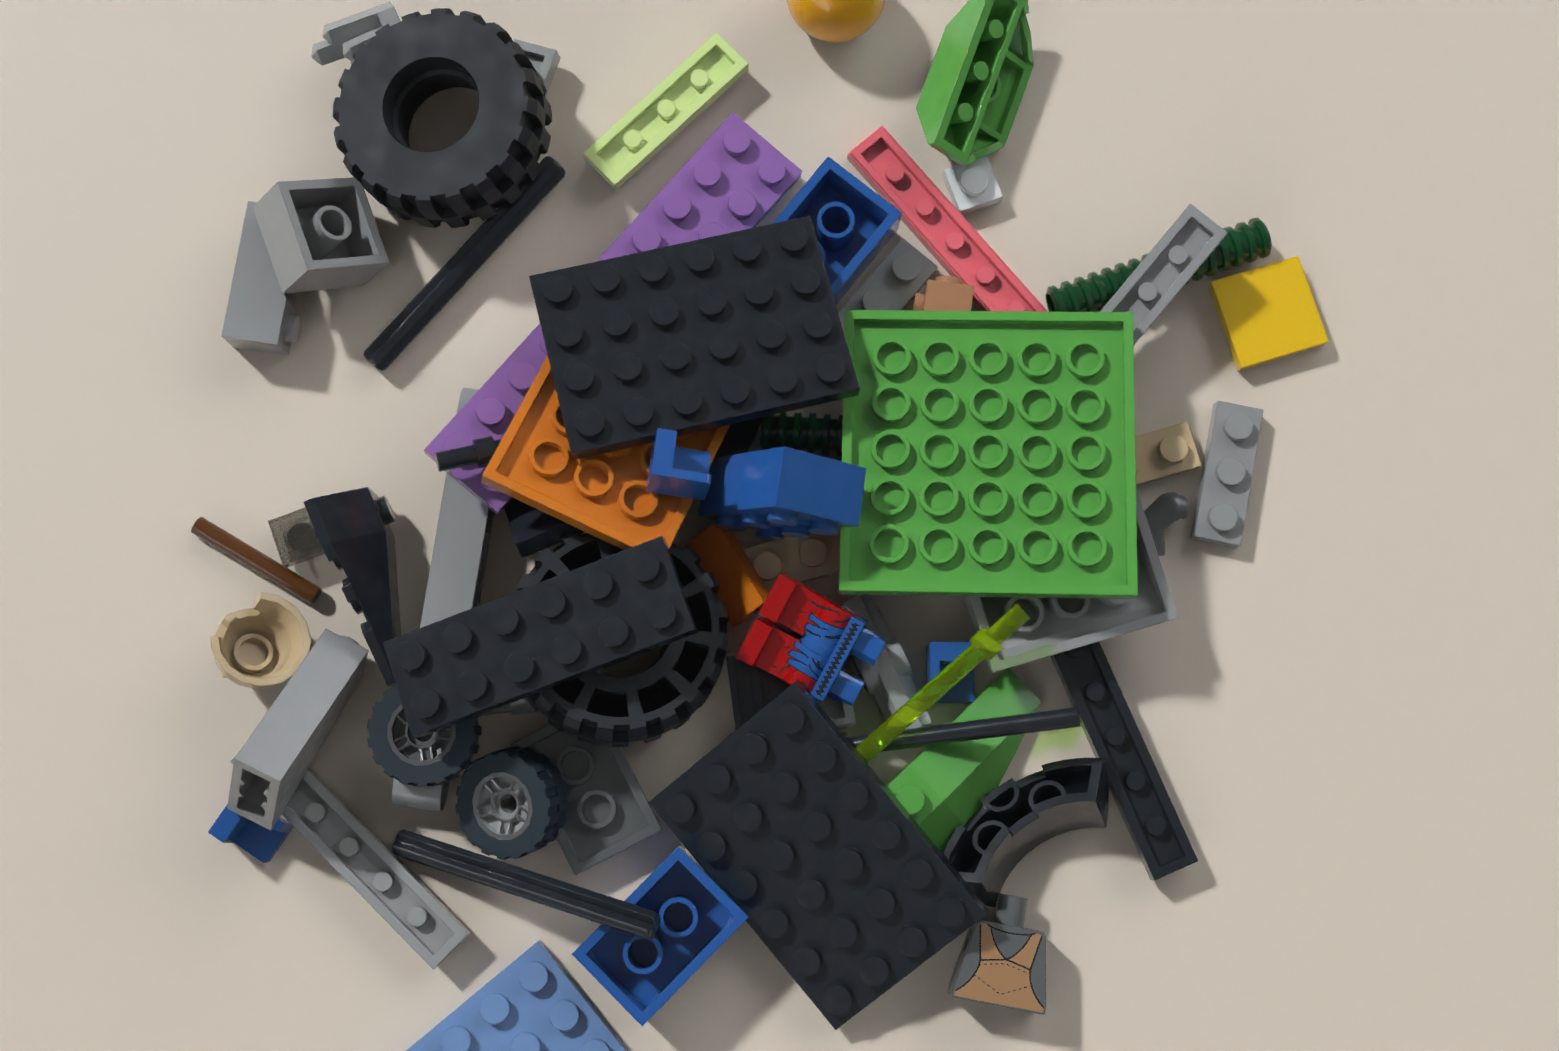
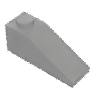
[221,201,301,356]

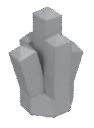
[311,1,401,66]

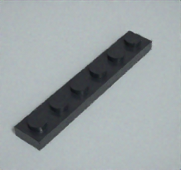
[1050,642,1198,881]

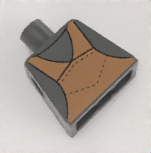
[947,893,1046,1015]

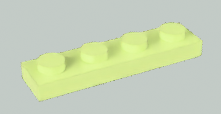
[583,32,748,191]

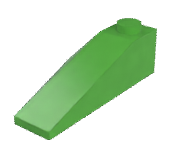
[886,668,1041,854]

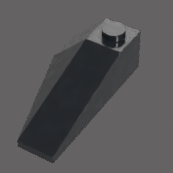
[303,487,401,688]

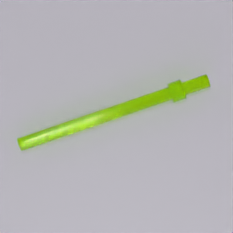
[855,604,1030,763]

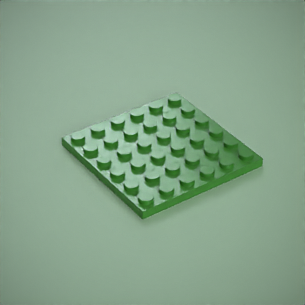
[839,310,1138,599]

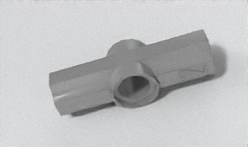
[841,595,932,731]

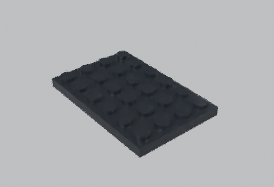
[529,216,860,460]
[648,679,988,1030]

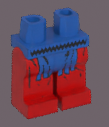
[735,573,887,706]

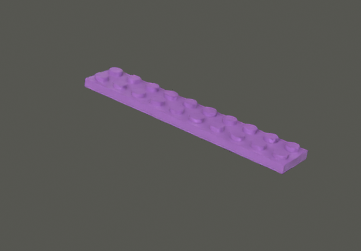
[424,112,803,515]

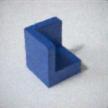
[646,428,712,501]
[926,642,978,703]
[208,804,294,863]

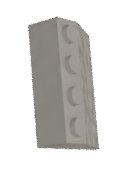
[962,488,1179,673]

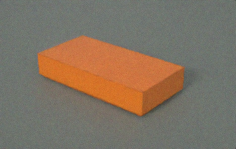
[684,522,769,627]

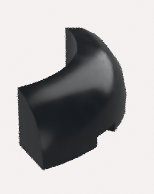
[943,758,1109,908]

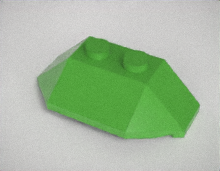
[916,0,1034,166]

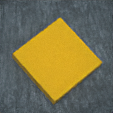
[1208,256,1329,372]

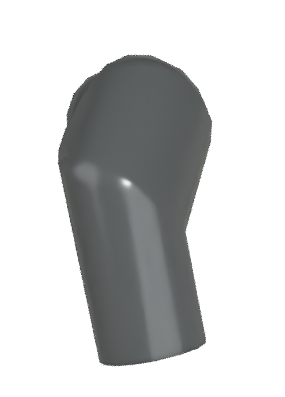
[1144,492,1190,556]

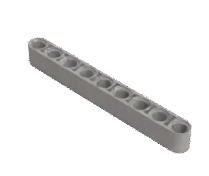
[392,387,495,812]

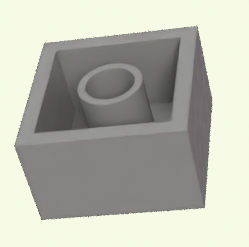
[253,177,390,294]

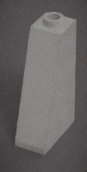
[227,629,369,830]

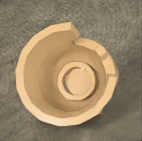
[210,592,311,691]

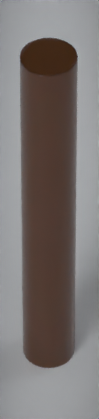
[191,517,322,604]

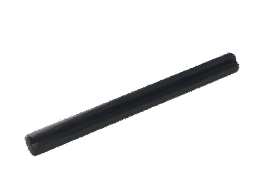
[363,156,566,371]
[392,829,661,940]

